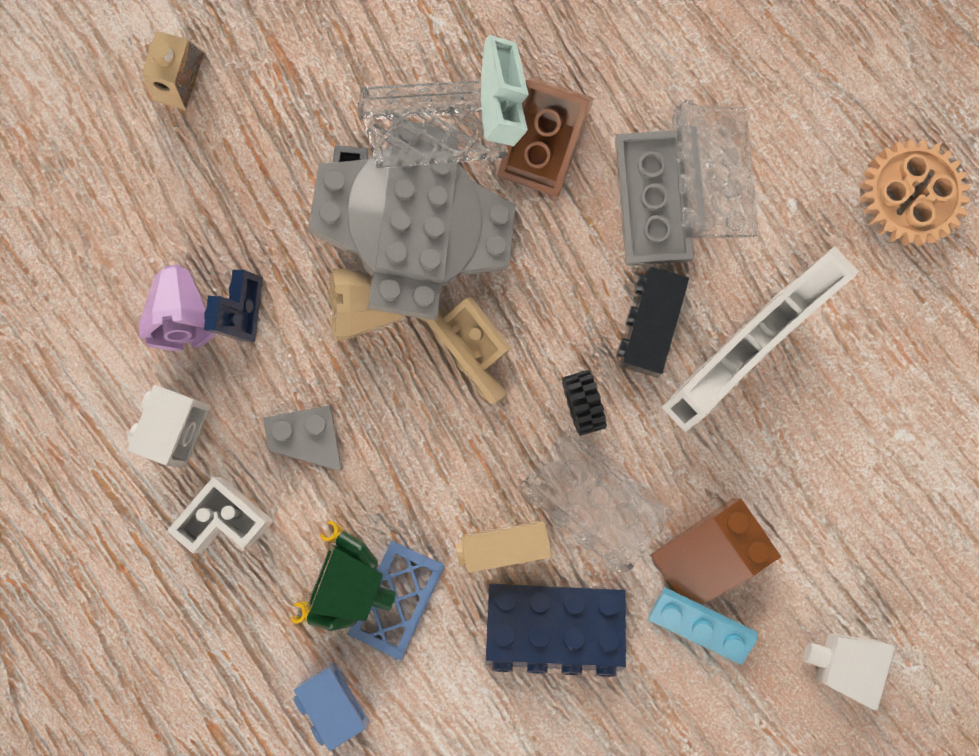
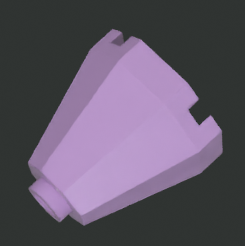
[139,265,215,351]

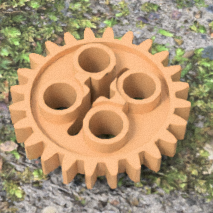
[859,139,971,247]

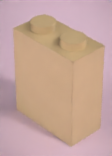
[456,521,552,573]

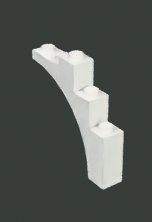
[662,246,859,432]

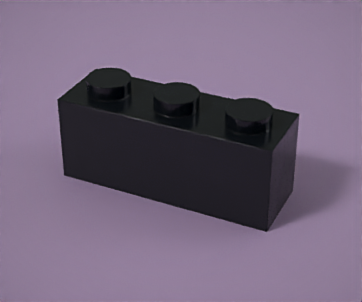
[616,267,689,378]

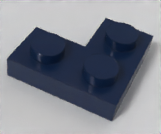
[204,270,263,342]

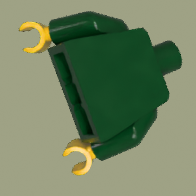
[290,521,396,631]

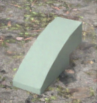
[481,35,529,146]

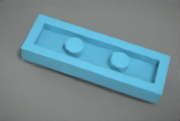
[648,587,758,665]

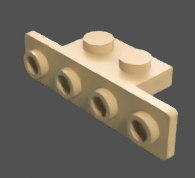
[421,297,512,405]

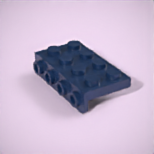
[485,584,626,677]

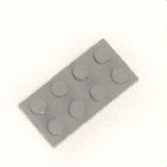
[615,130,694,266]

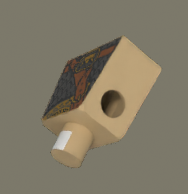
[143,32,204,110]

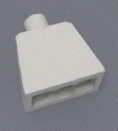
[803,633,895,711]

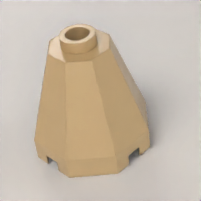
[329,269,402,341]

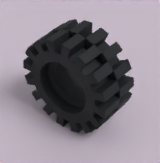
[562,370,607,436]

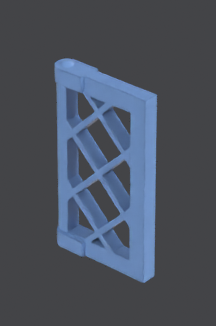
[347,540,445,660]

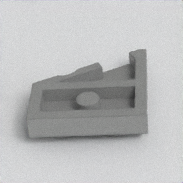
[263,405,343,470]

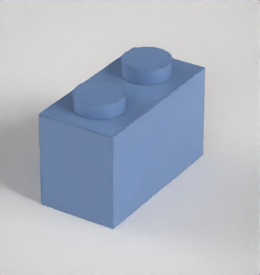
[293,662,369,752]

